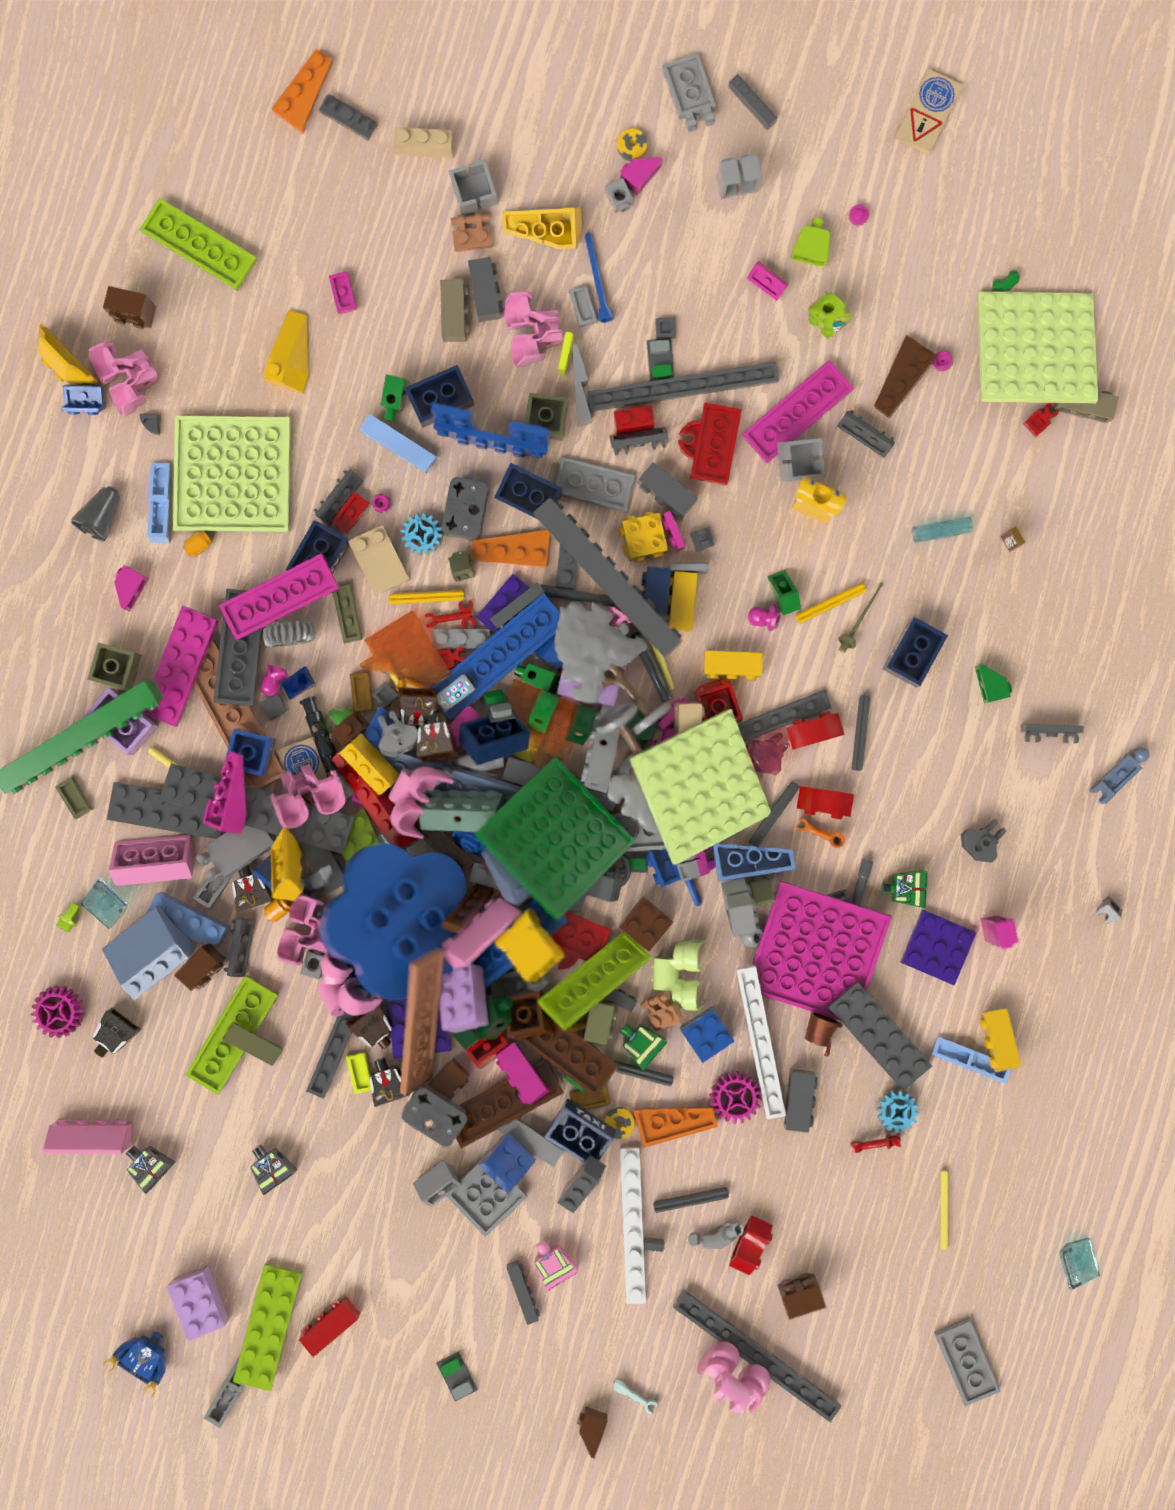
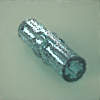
[912,517,973,543]

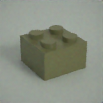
[525,393,568,441]
[87,642,141,691]
[584,999,618,1045]

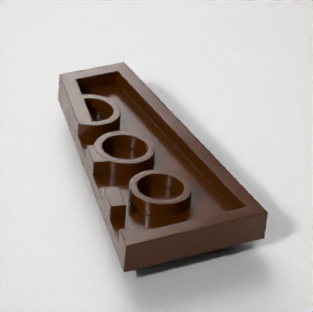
[874,335,937,419]

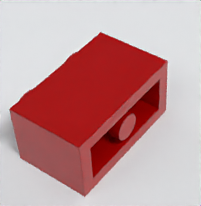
[613,405,655,434]
[465,1033,510,1070]

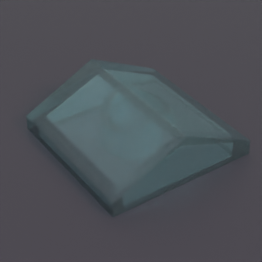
[81,878,129,929]
[1059,1238,1100,1290]

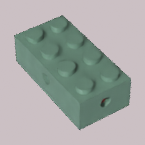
[419,789,504,832]

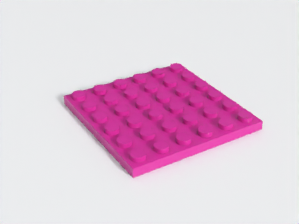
[752,881,892,1020]

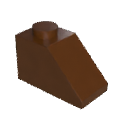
[577,1407,608,1459]

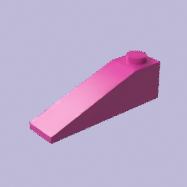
[203,751,246,834]

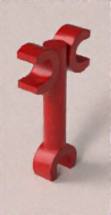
[425,600,476,629]
[850,1133,902,1153]

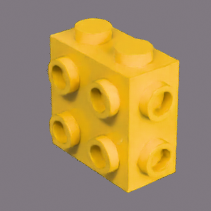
[619,511,668,563]

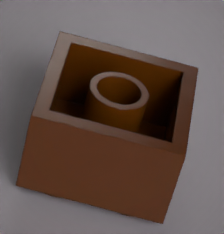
[103,286,156,329]
[619,896,673,952]
[174,943,226,991]
[506,991,552,1040]
[777,1273,826,1320]

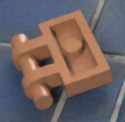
[451,212,493,252]
[640,992,685,1031]

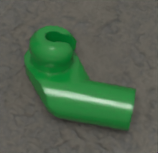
[992,270,1020,290]

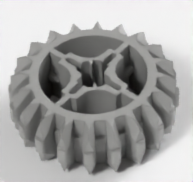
[263,620,316,647]

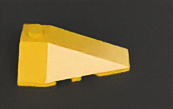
[502,208,582,249]
[263,310,309,394]

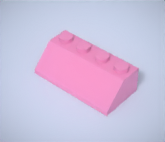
[109,834,194,886]
[441,898,522,969]
[42,1119,133,1154]

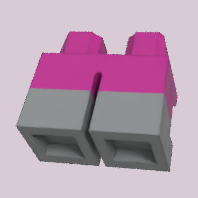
[677,847,716,882]

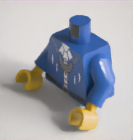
[103,1332,166,1398]

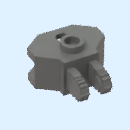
[960,819,1007,863]

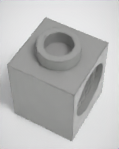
[605,178,633,213]
[300,949,325,979]

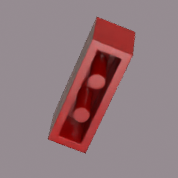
[298,1296,361,1358]

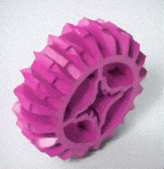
[30,985,85,1038]
[710,1071,762,1124]

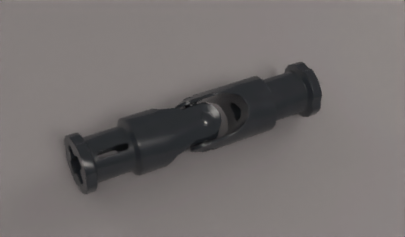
[299,696,338,773]

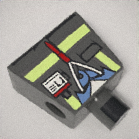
[250,1144,297,1196]
[126,1145,176,1194]

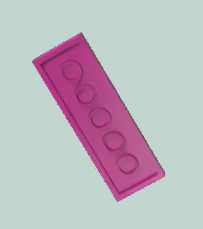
[742,360,854,464]
[219,554,340,640]
[144,605,219,727]

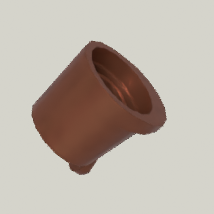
[804,1012,843,1057]

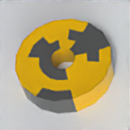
[617,128,647,161]
[604,1107,635,1139]

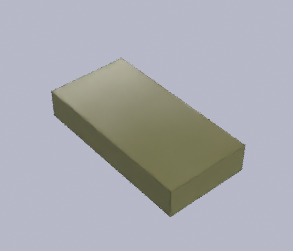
[55,777,93,819]

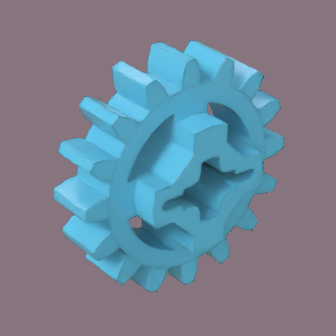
[401,513,443,555]
[876,1090,920,1133]

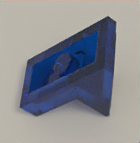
[281,666,316,700]

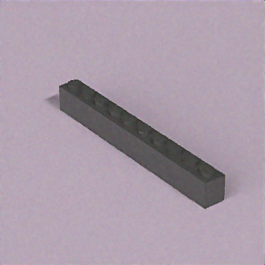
[533,498,682,658]

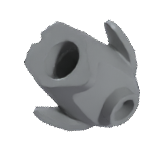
[454,753,504,777]

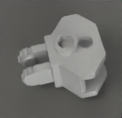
[377,711,418,757]

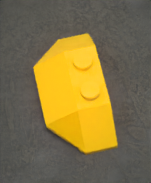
[38,323,100,385]

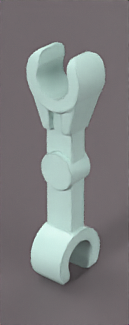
[613,1379,657,1414]

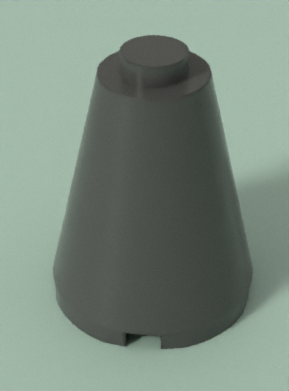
[71,486,120,542]

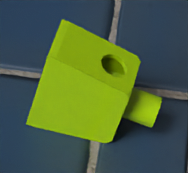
[790,218,830,268]

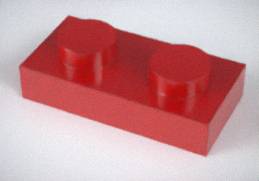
[332,492,371,535]

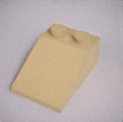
[348,525,410,596]

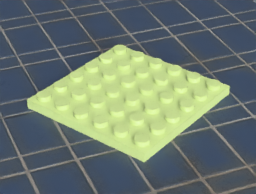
[977,292,1098,404]
[173,416,291,532]
[630,709,771,865]

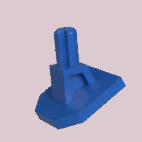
[451,831,487,859]

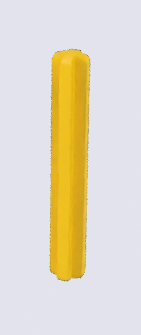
[795,583,867,624]
[389,590,465,604]

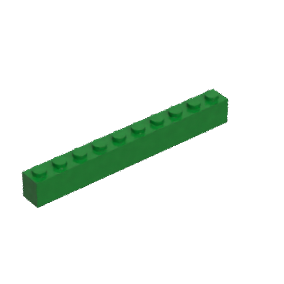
[0,678,165,794]

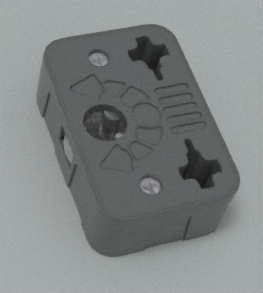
[442,477,489,541]
[401,1083,467,1147]

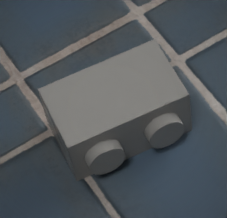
[413,1160,462,1208]

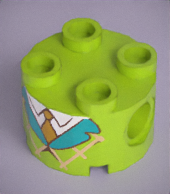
[808,291,851,339]

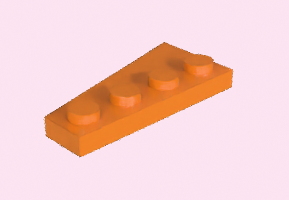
[271,48,333,134]
[471,530,550,568]
[633,1107,718,1148]

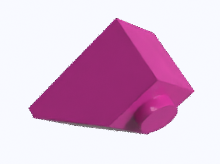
[620,157,663,195]
[114,565,149,612]

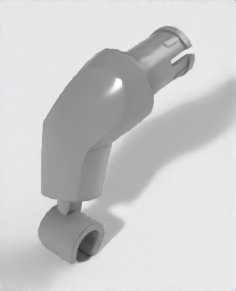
[688,1223,744,1249]

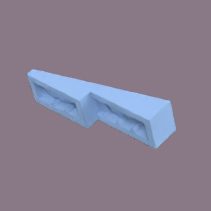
[359,414,437,473]
[147,463,171,543]
[932,1036,1011,1084]

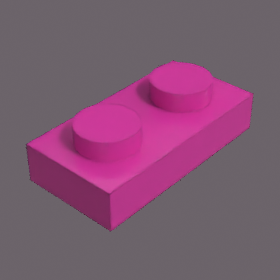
[747,261,789,301]
[329,271,357,314]
[661,511,685,552]
[657,697,689,731]

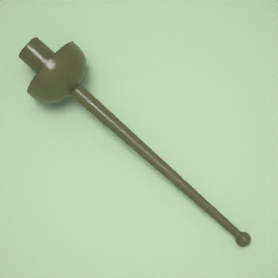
[838,582,884,653]

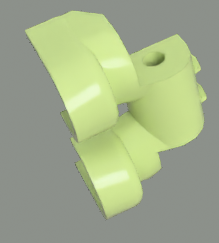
[651,940,706,1011]

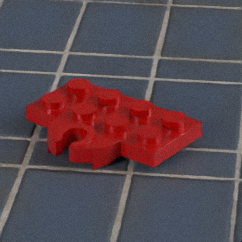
[678,402,742,485]
[550,911,611,970]

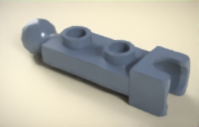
[1089,747,1150,804]

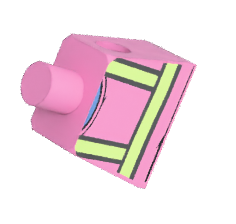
[535,1240,578,1292]

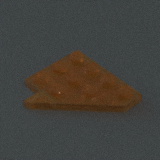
[359,610,452,684]
[506,679,577,768]

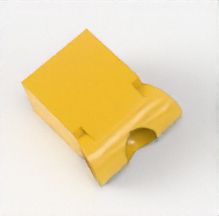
[792,477,847,524]
[493,908,565,981]

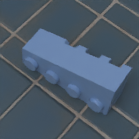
[712,843,796,882]
[146,892,231,945]

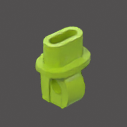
[56,902,81,933]

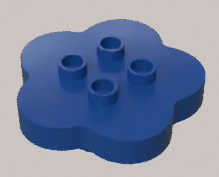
[319,844,466,1000]

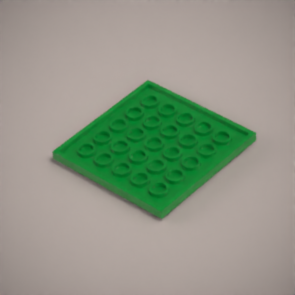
[474,757,636,920]

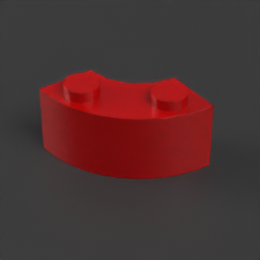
[786,711,845,750]
[796,786,854,820]
[729,1215,773,1276]

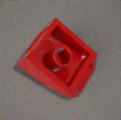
[694,679,743,723]

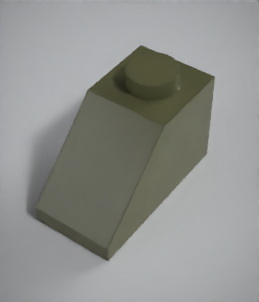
[448,551,474,582]
[748,875,775,906]

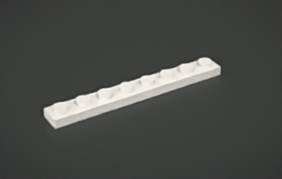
[736,965,786,1119]
[620,1147,646,1304]

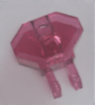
[746,732,790,775]

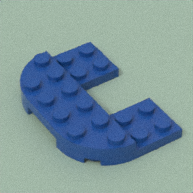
[431,403,550,458]

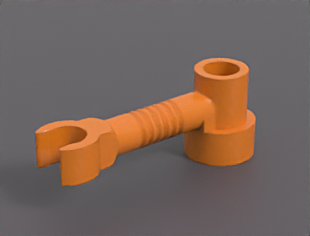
[796,819,845,848]

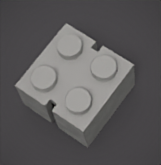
[716,154,762,199]
[449,160,498,215]
[777,438,825,481]
[721,878,758,936]

